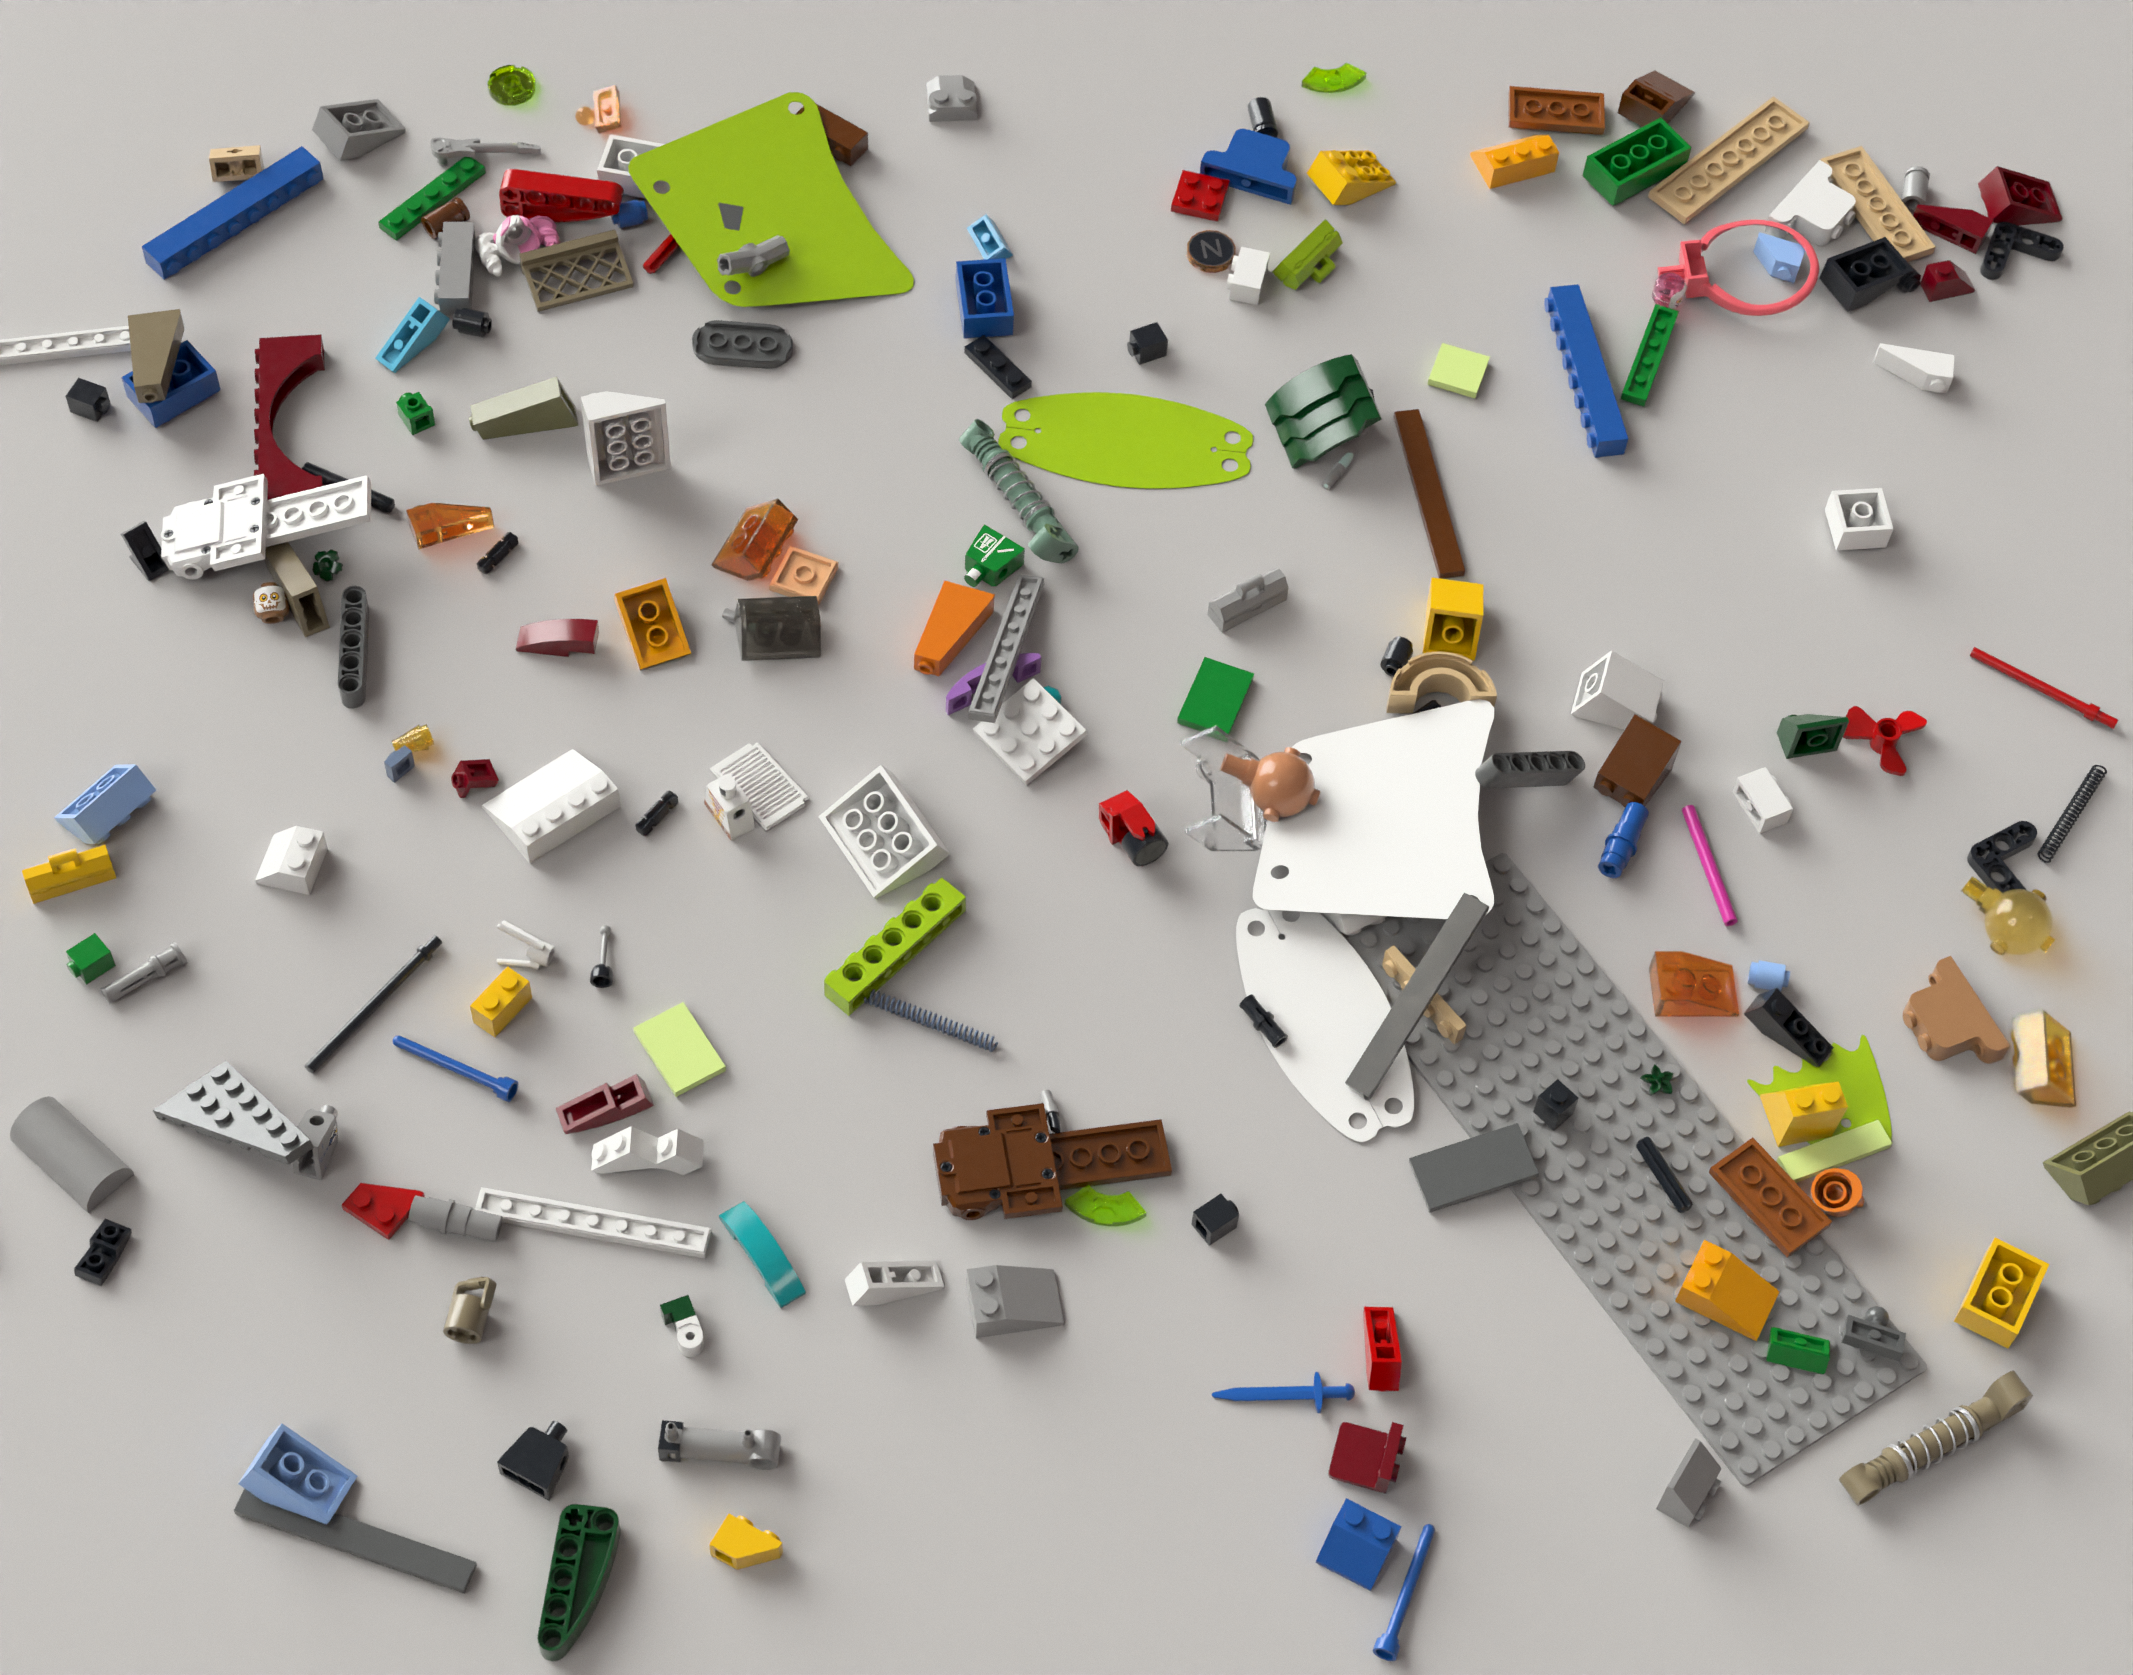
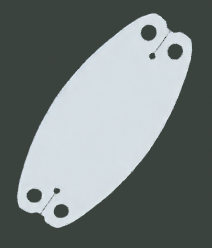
[1236,908,1414,1142]

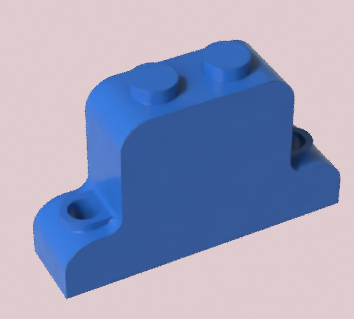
[1200,129,1297,205]

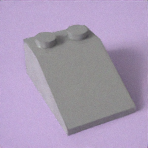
[312,99,406,160]
[966,1265,1064,1338]

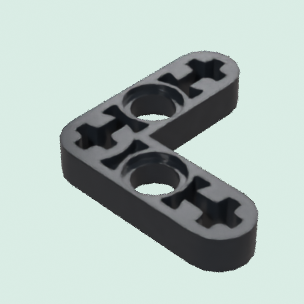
[1980,222,2064,280]
[1967,821,2037,911]

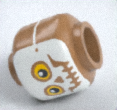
[253,582,289,624]

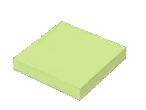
[1427,343,1490,399]

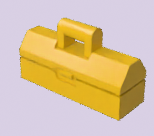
[22,845,116,904]

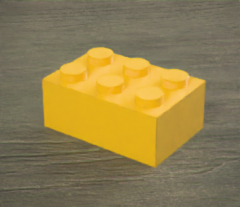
[1954,1237,2049,1349]

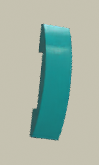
[719,1201,806,1308]

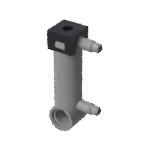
[658,1420,781,1470]

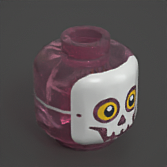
[1652,272,1687,309]

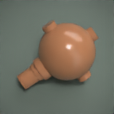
[1220,747,1320,822]

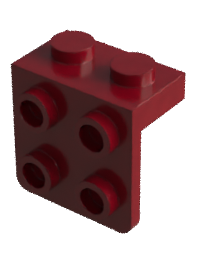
[1328,1422,1407,1494]

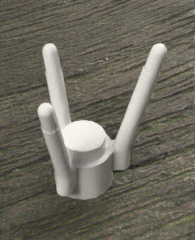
[497,920,555,970]

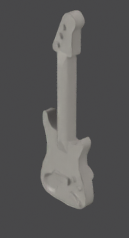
[431,138,541,164]

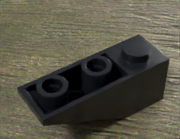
[1744,988,1834,1068]

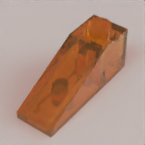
[406,503,494,549]

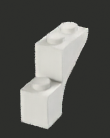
[591,1126,704,1175]

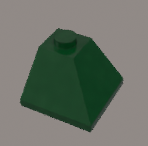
[1777,714,1849,759]

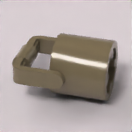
[443,1276,497,1344]

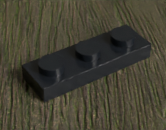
[964,335,1032,399]

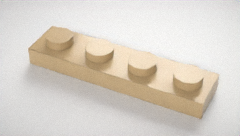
[1382,945,1467,1044]

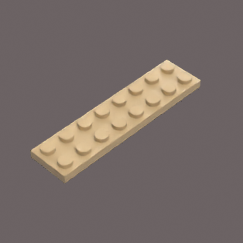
[1648,96,1810,224]

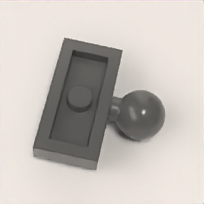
[1841,1306,1906,1361]

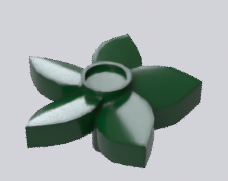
[1640,1064,1674,1096]

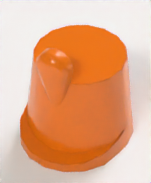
[1811,1168,1864,1218]

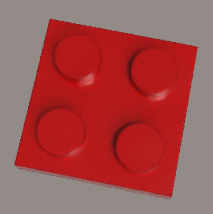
[1171,170,1230,222]

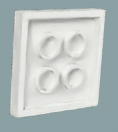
[973,678,1087,786]

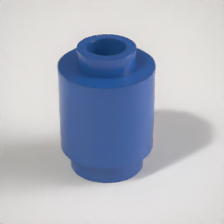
[611,199,648,229]

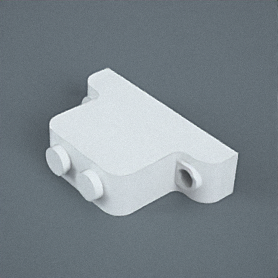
[1764,160,1856,246]

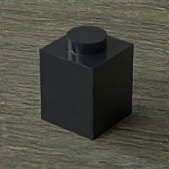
[1127,322,1168,365]
[65,378,111,422]
[1533,1079,1579,1131]
[1191,1194,1239,1246]

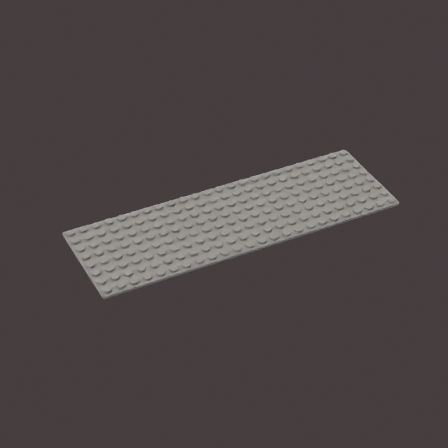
[1346,853,1927,1486]

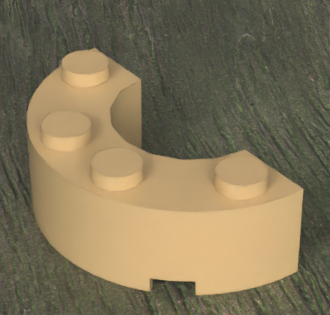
[1386,652,1497,713]

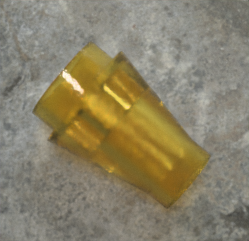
[392,724,435,752]

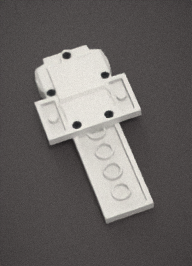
[161,474,371,580]

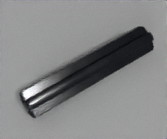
[1636,1136,1693,1213]

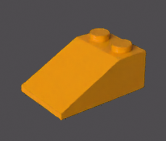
[614,578,691,670]
[1675,1240,1780,1341]

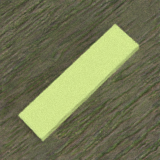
[1777,1120,1892,1183]

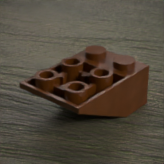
[1617,70,1695,127]

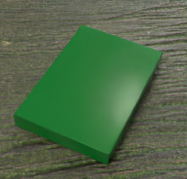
[1177,657,1254,740]

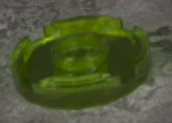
[487,65,536,106]

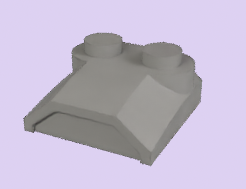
[926,75,977,121]

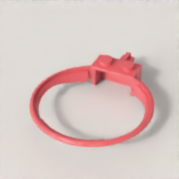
[1658,219,1819,316]

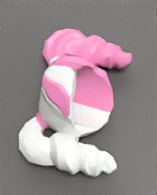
[474,215,560,277]

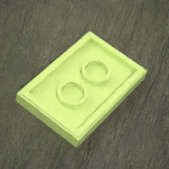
[633,1002,726,1097]

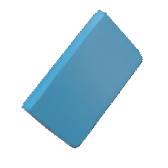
[967,214,1013,260]

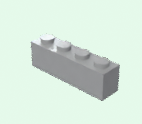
[434,222,476,315]

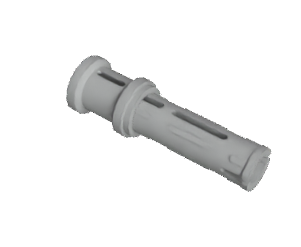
[100,942,187,1004]

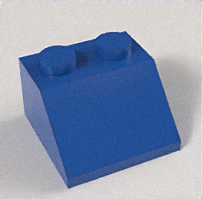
[1315,1498,1402,1591]

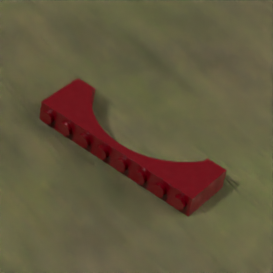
[254,334,325,500]

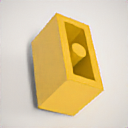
[470,966,532,1037]

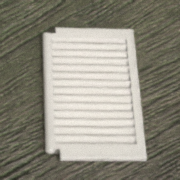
[710,743,809,831]

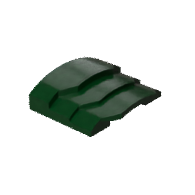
[1265,354,1382,469]

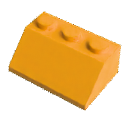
[1470,135,1559,189]

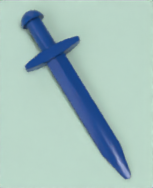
[1212,1372,1355,1413]

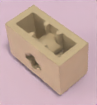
[209,145,264,182]

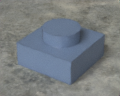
[384,745,415,783]

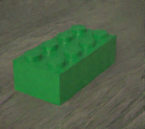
[1582,117,1692,206]

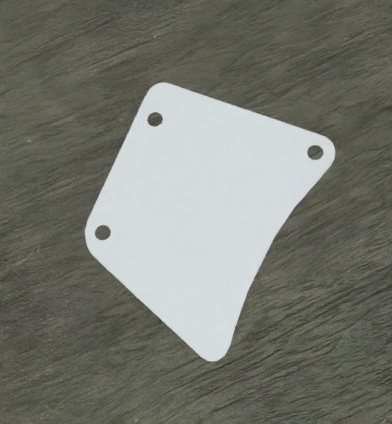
[1253,699,1494,919]

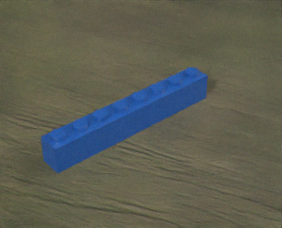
[141,146,324,280]
[1544,284,1628,458]

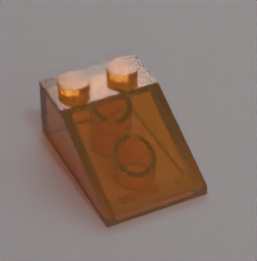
[1649,951,1739,1017]

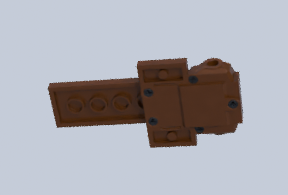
[933,1103,1172,1220]

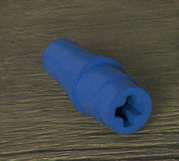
[1598,802,1649,878]

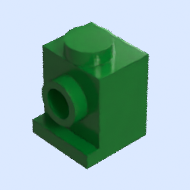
[396,392,435,436]

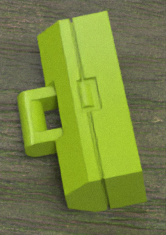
[1272,219,1343,290]

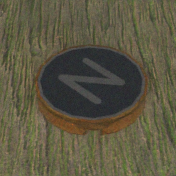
[1187,230,1236,273]

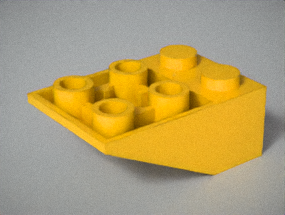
[1306,150,1396,205]

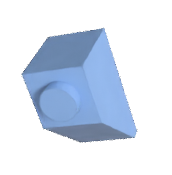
[1753,232,1805,283]

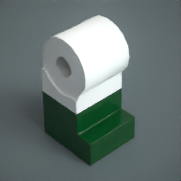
[660,1295,704,1357]

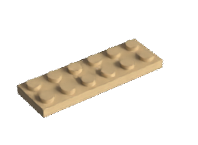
[1820,146,1935,262]

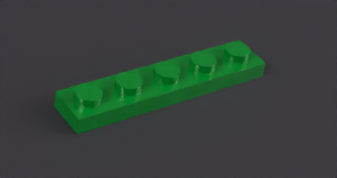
[378,156,486,241]
[1620,304,1679,407]

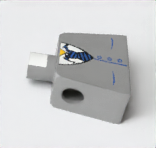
[293,1105,338,1180]

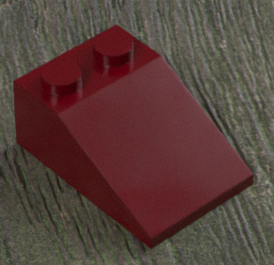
[1978,166,2062,226]

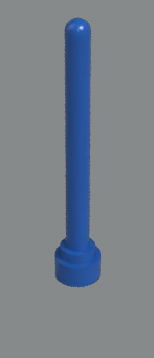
[393,1035,519,1102]
[1373,1524,1435,1661]

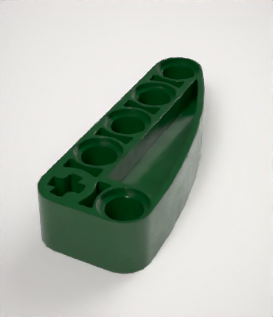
[537,1504,621,1661]

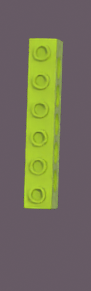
[824,877,966,1016]

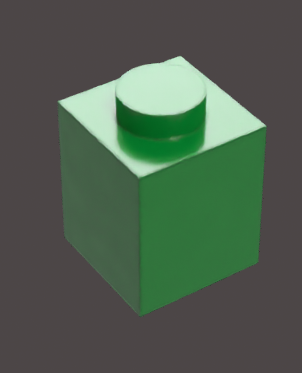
[66,933,116,985]

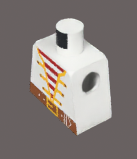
[704,774,755,841]

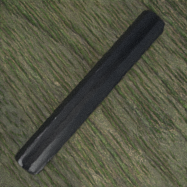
[302,462,395,513]

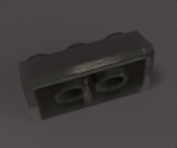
[734,596,821,661]

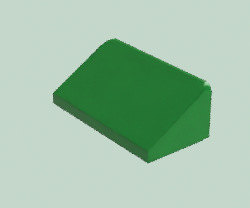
[1766,1327,1830,1374]

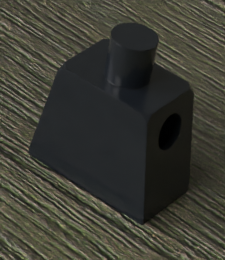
[497,1421,569,1501]

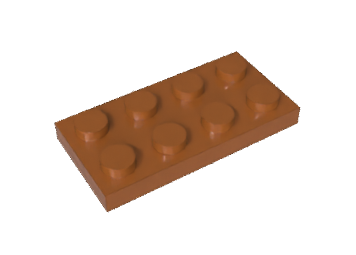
[1508,86,1605,135]
[1708,1137,1832,1258]

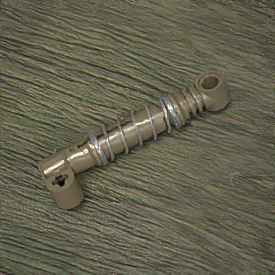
[1839,1370,2033,1506]

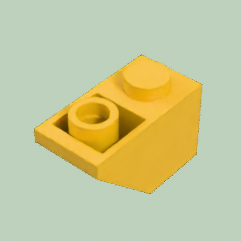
[709,1514,783,1570]

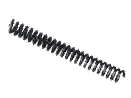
[2037,765,2107,863]

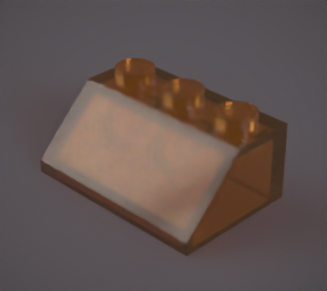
[711,498,798,581]

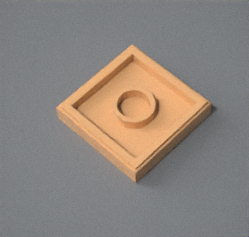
[769,546,839,607]

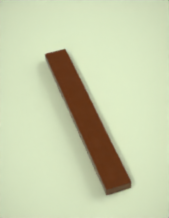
[1393,409,1465,579]

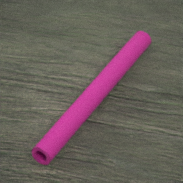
[1682,805,1738,926]

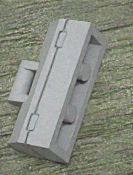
[1207,569,1289,633]

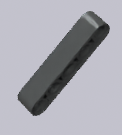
[338,585,369,709]
[1475,751,1585,789]

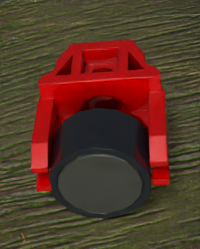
[1099,790,1169,867]

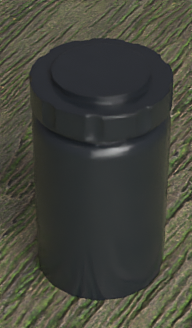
[1248,97,1278,138]

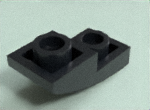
[74,1219,132,1286]

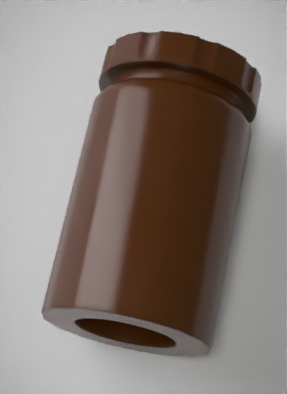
[421,197,470,239]

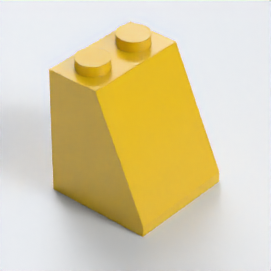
[1422,577,1484,661]
[1760,1082,1848,1147]

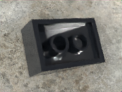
[1819,237,1914,312]

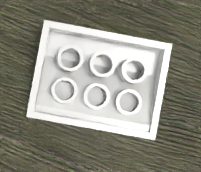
[581,391,671,486]
[482,749,620,864]
[819,765,950,899]

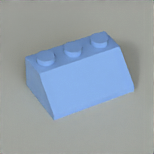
[54,764,156,844]

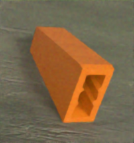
[914,580,995,676]

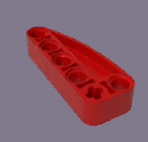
[499,169,624,222]

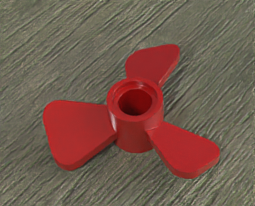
[1843,706,1927,776]

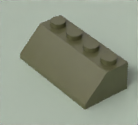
[2043,1111,2133,1206]

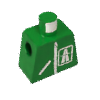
[964,524,1025,587]

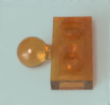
[575,85,621,133]

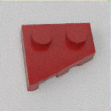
[341,1183,425,1240]

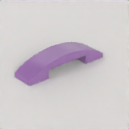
[946,653,1041,715]

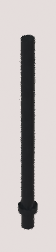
[305,935,442,1074]

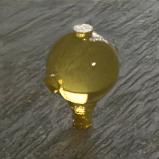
[1961,876,2055,955]

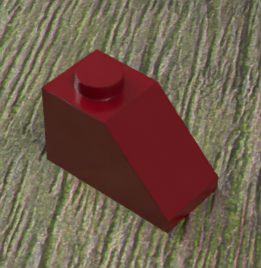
[1920,260,1975,302]

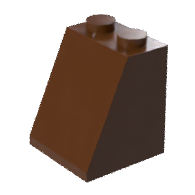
[1593,715,1682,807]

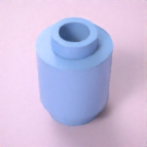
[1748,960,1790,992]

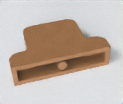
[1903,956,2010,1064]

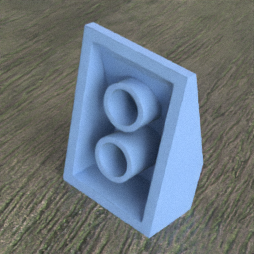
[238,1423,357,1524]

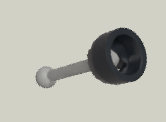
[590,925,613,988]

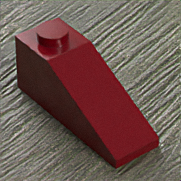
[1913,204,1994,254]

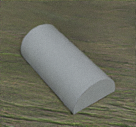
[10,1096,134,1213]

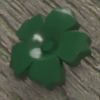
[312,549,343,582]

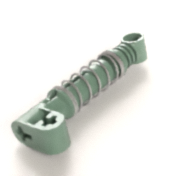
[959,419,1079,563]

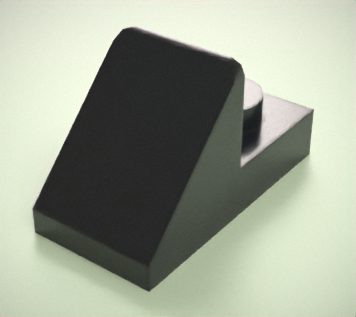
[121,521,170,581]

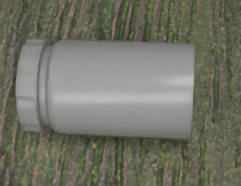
[1901,166,1930,213]

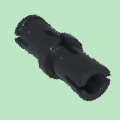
[1239,994,1288,1048]

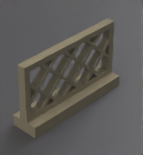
[519,229,634,312]

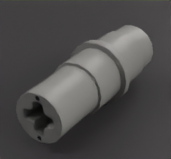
[409,1196,503,1242]

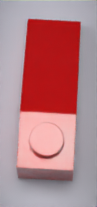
[1363,1307,1402,1392]

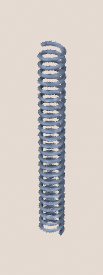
[864,989,998,1052]

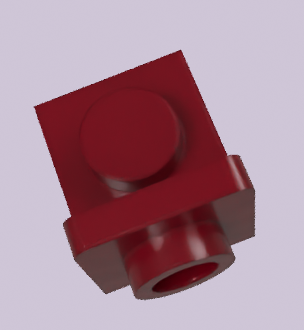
[451,759,499,798]

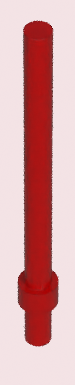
[1970,647,2118,729]

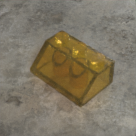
[2011,1009,2076,1108]

